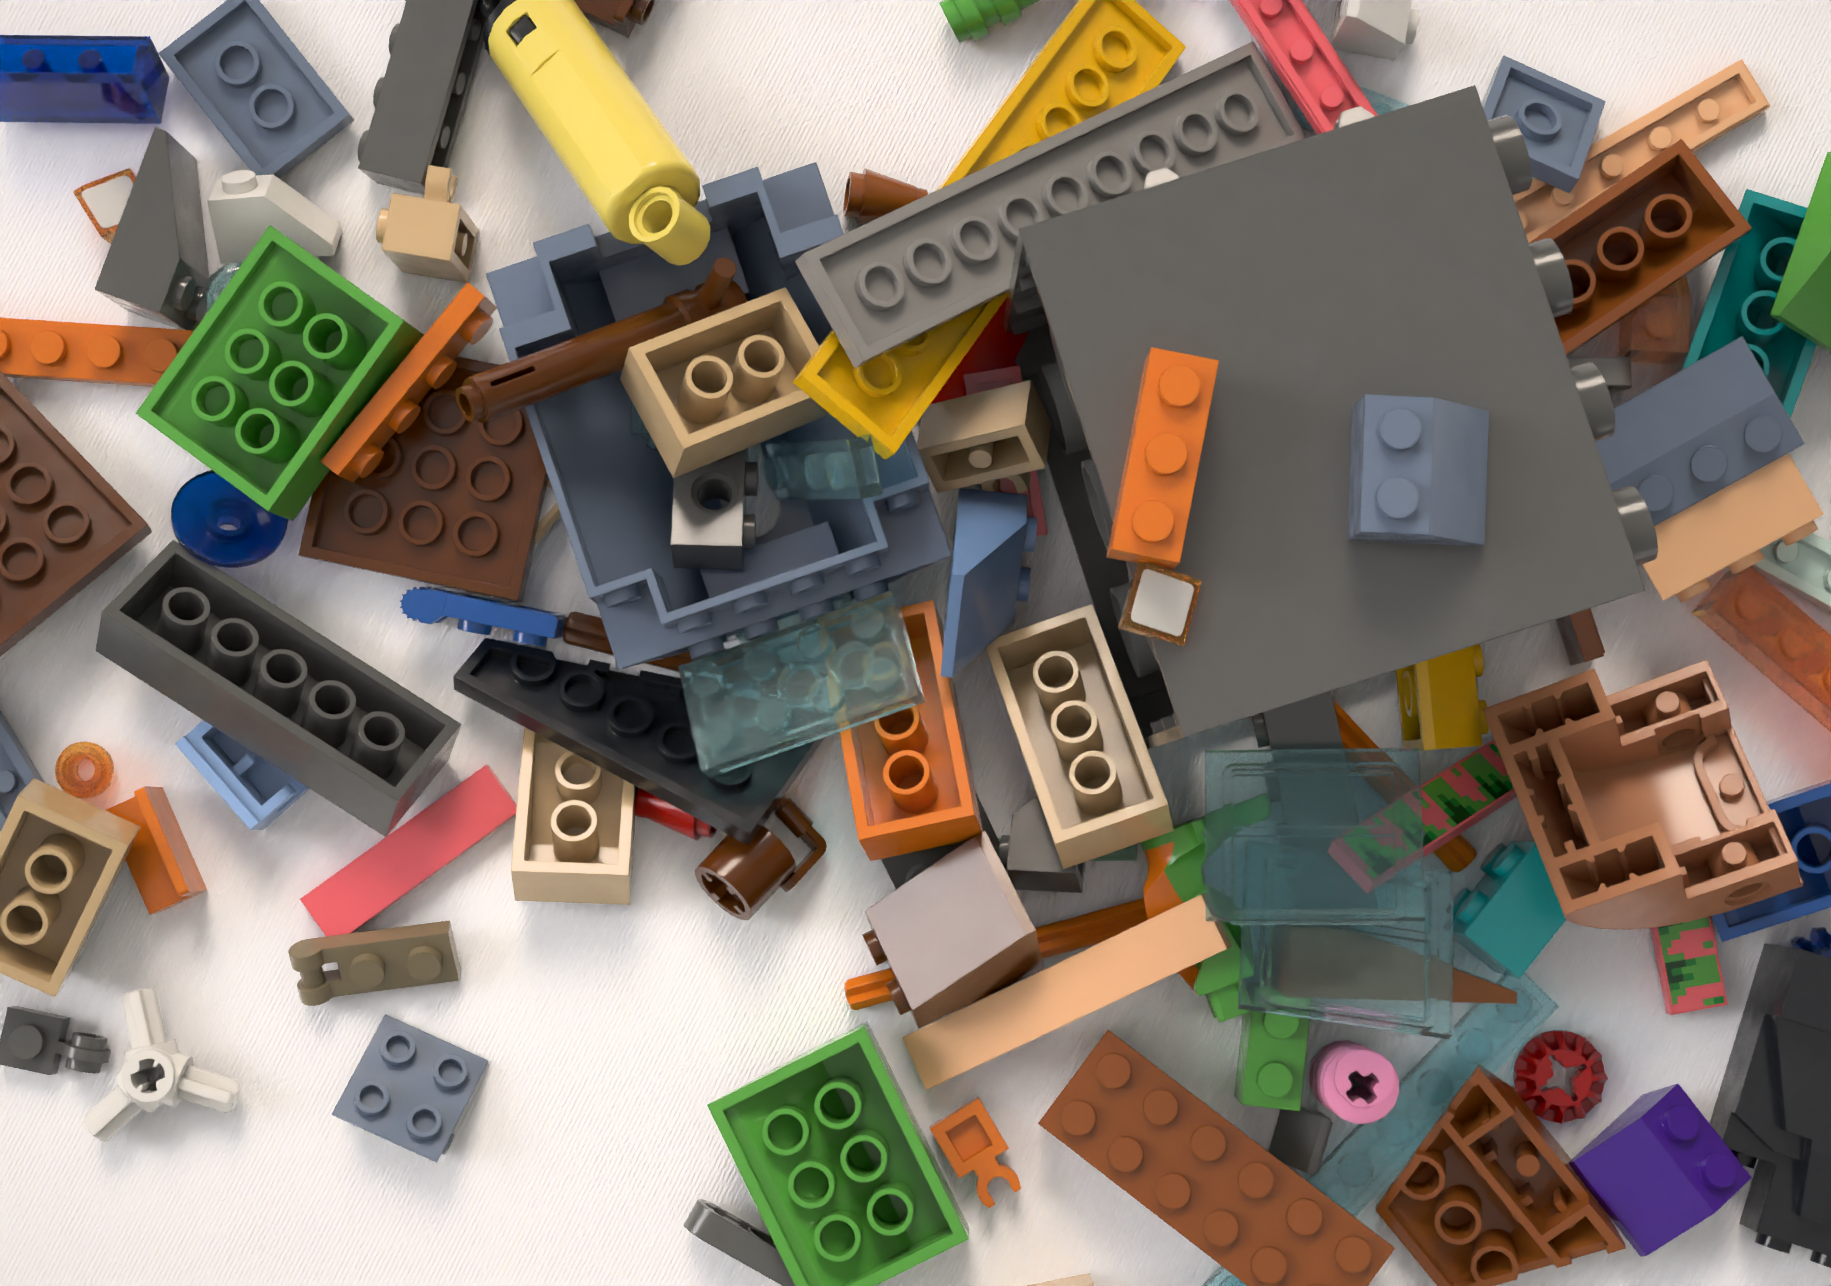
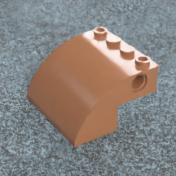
[1482,660,1803,930]

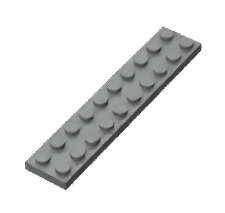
[795,42,1307,368]

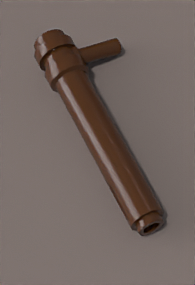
[456,257,747,423]

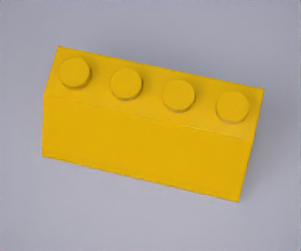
[1395,644,1489,753]

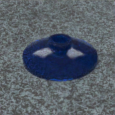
[171,470,288,568]

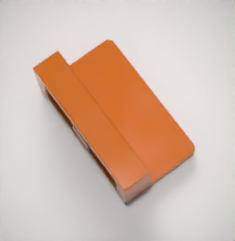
[105,786,208,915]

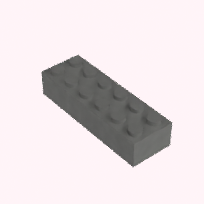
[95,540,462,837]

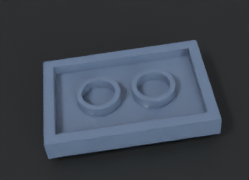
[158,0,354,179]

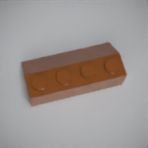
[1529,139,1752,356]

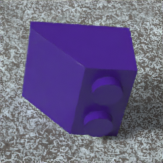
[1568,1083,1752,1257]

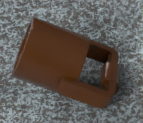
[695,796,827,920]

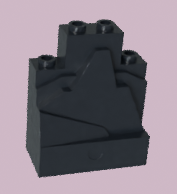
[1710,944,1831,1268]

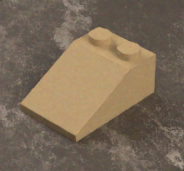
[511,727,637,905]

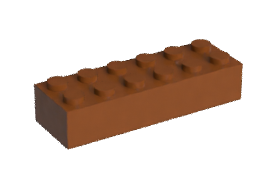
[1038,1030,1395,1286]

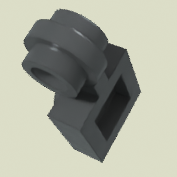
[0,1006,111,1075]

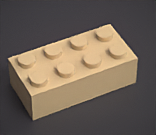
[986,604,1174,869]

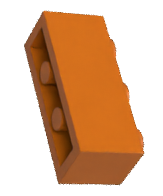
[1106,347,1219,570]

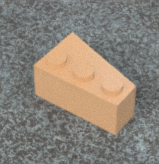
[1642,453,1824,603]

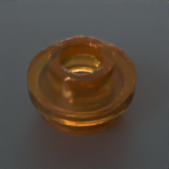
[55,741,114,798]

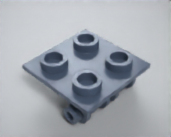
[332,1014,489,1163]

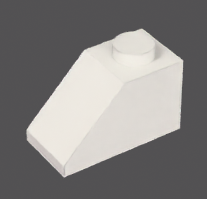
[1330,0,1419,60]
[207,170,341,264]

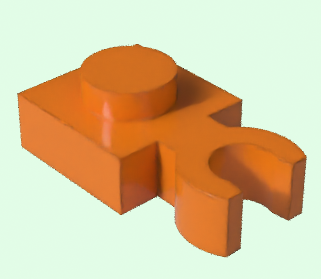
[929,1096,1021,1208]

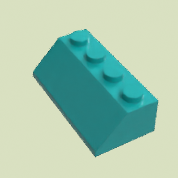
[1682,189,1816,418]

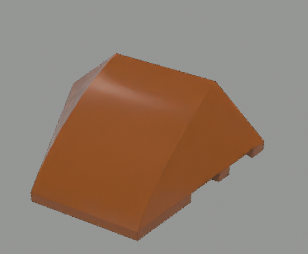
[1375,1064,1626,1286]

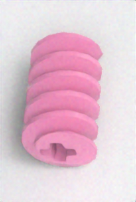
[1309,1040,1399,1124]

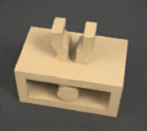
[376,165,479,283]
[917,380,1052,493]

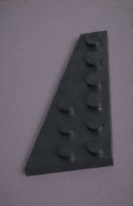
[453,638,836,845]

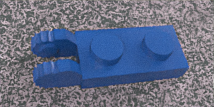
[400,587,567,647]

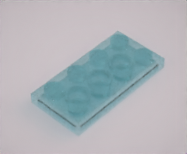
[678,591,925,778]

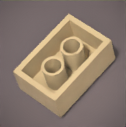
[620,287,828,478]
[0,778,141,997]

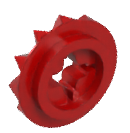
[1513,1030,1608,1124]

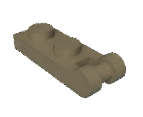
[288,920,461,1006]

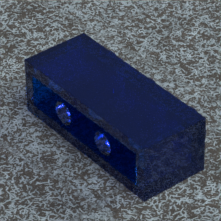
[0,35,170,124]

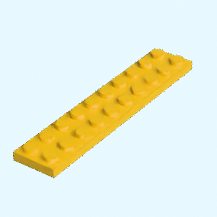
[793,0,1186,460]

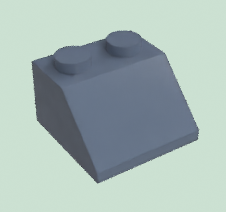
[1347,394,1489,546]

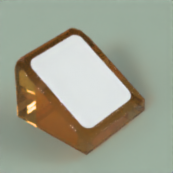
[73,168,136,244]
[1118,560,1202,646]

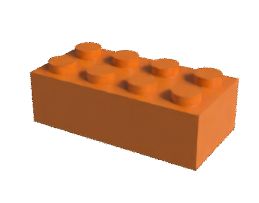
[821,600,983,861]

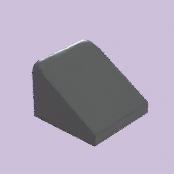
[1268,1107,1333,1175]

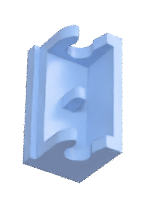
[175,720,310,830]

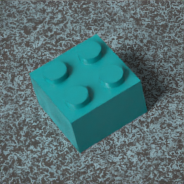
[1442,841,1566,979]

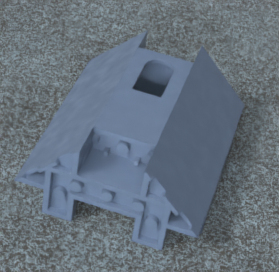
[486,162,952,670]

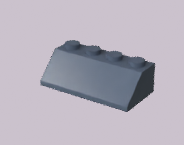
[1595,336,1805,526]

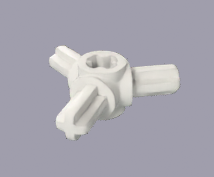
[83,988,240,1142]

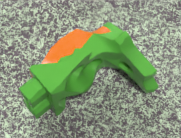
[1141,793,1272,1023]

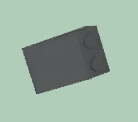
[94,127,211,330]

